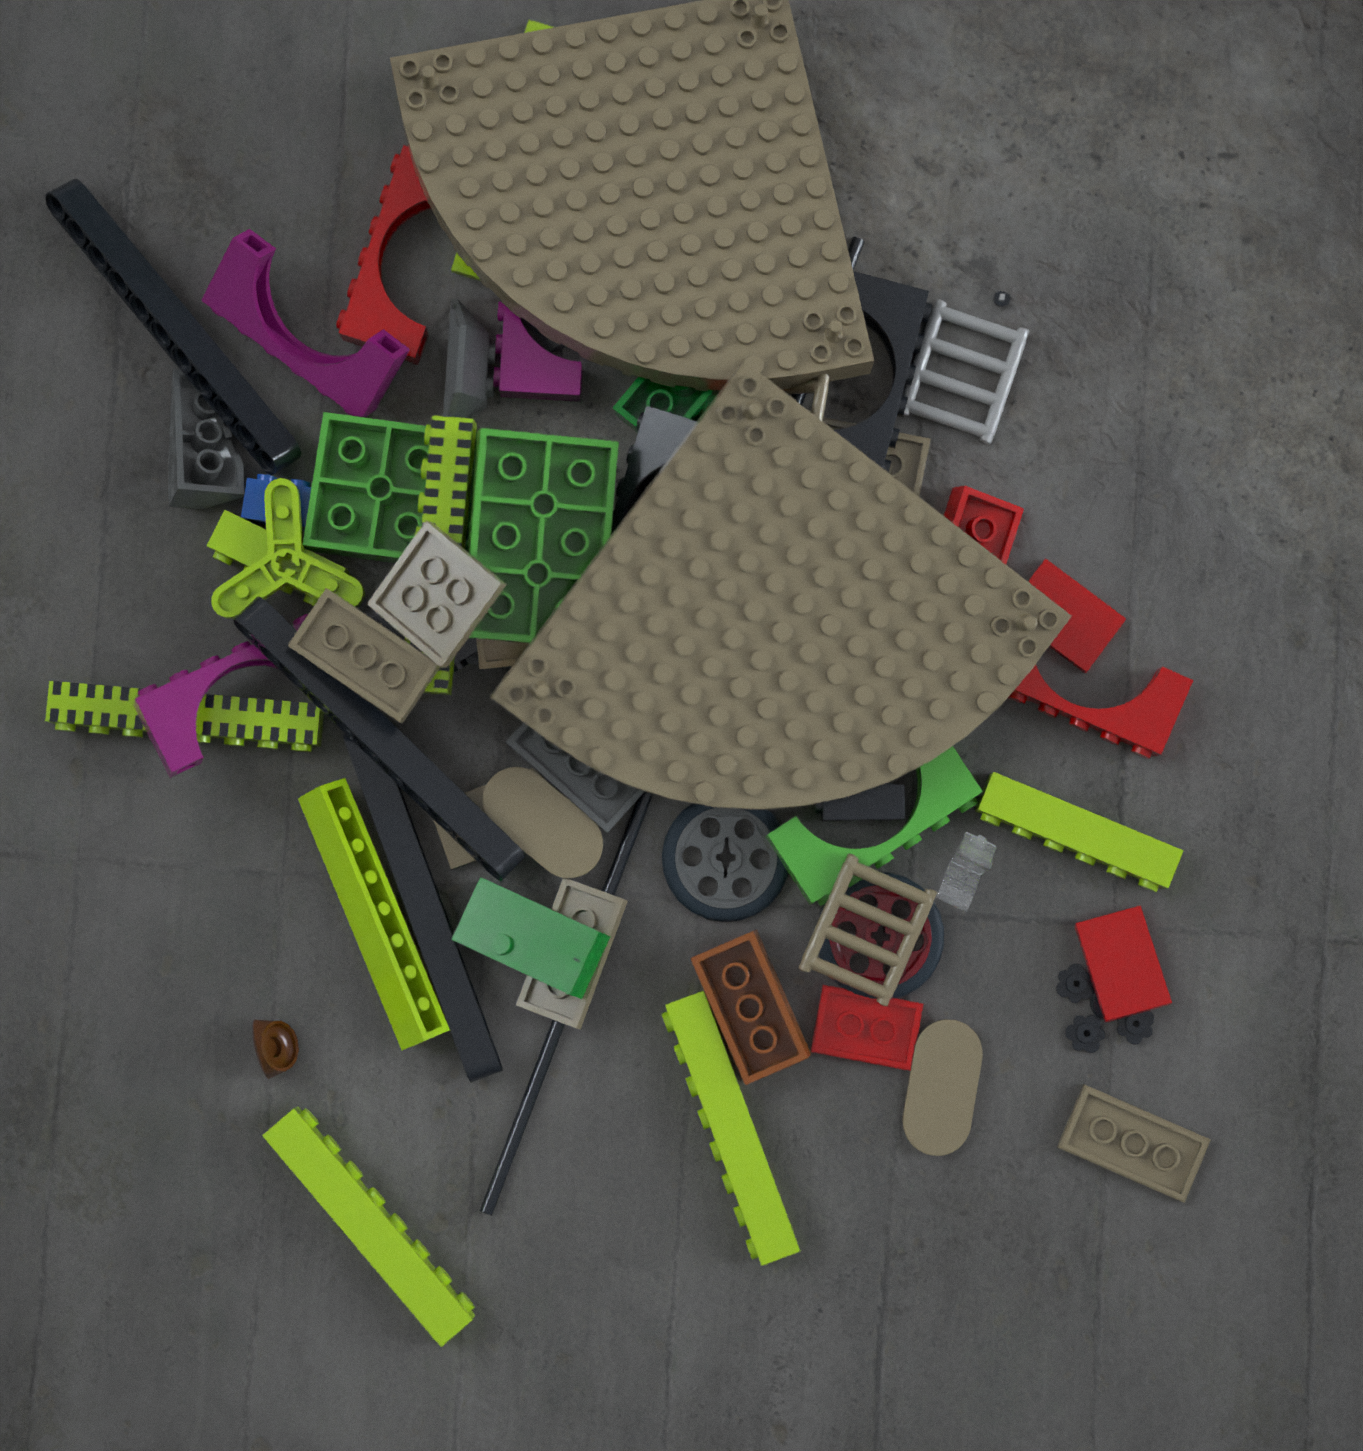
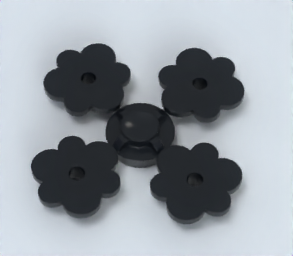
[1056,963,1154,1053]

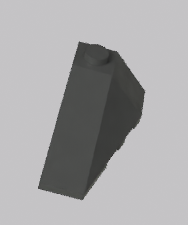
[168,369,245,509]

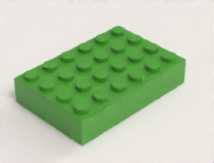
[302,412,477,563]
[467,428,619,643]

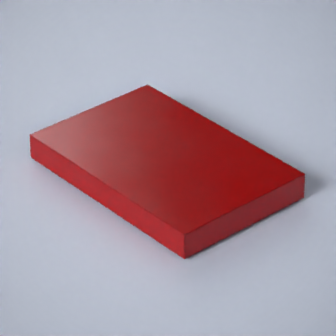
[1028,558,1126,673]
[1074,905,1172,1023]
[810,984,923,1071]

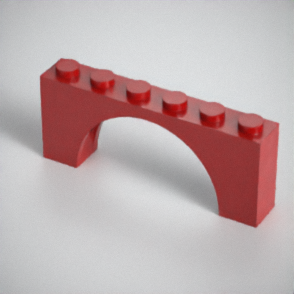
[336,145,431,365]
[1008,664,1194,759]

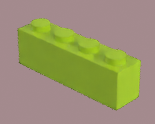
[207,510,350,607]

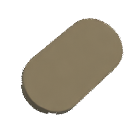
[482,767,603,878]
[902,1019,983,1156]

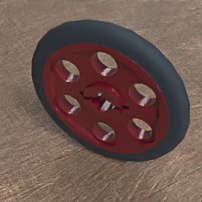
[818,872,944,999]

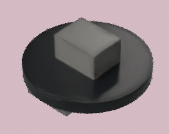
[993,291,1010,307]

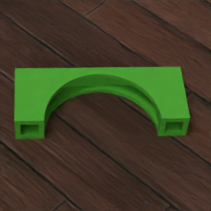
[765,746,983,906]

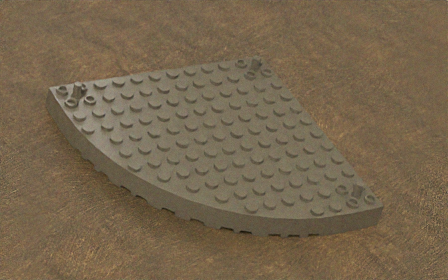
[390,0,874,391]
[490,362,1071,809]

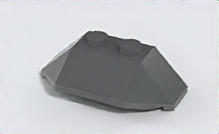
[443,298,497,419]

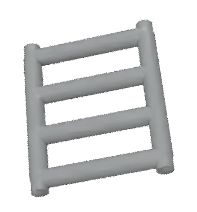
[902,299,1029,445]

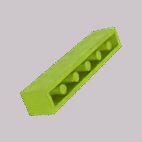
[975,772,1184,892]

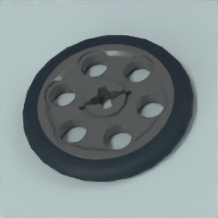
[662,803,788,922]

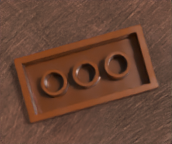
[690,929,811,1085]

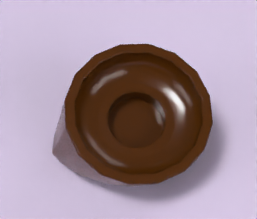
[252,1020,299,1079]

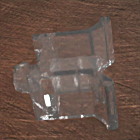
[935,832,997,912]

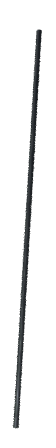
[479,237,865,1215]

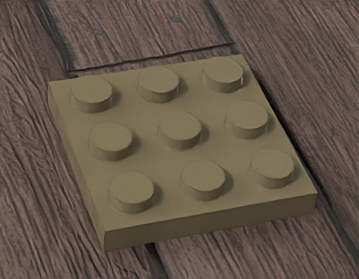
[367,521,507,668]

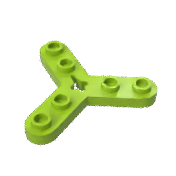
[211,478,365,619]

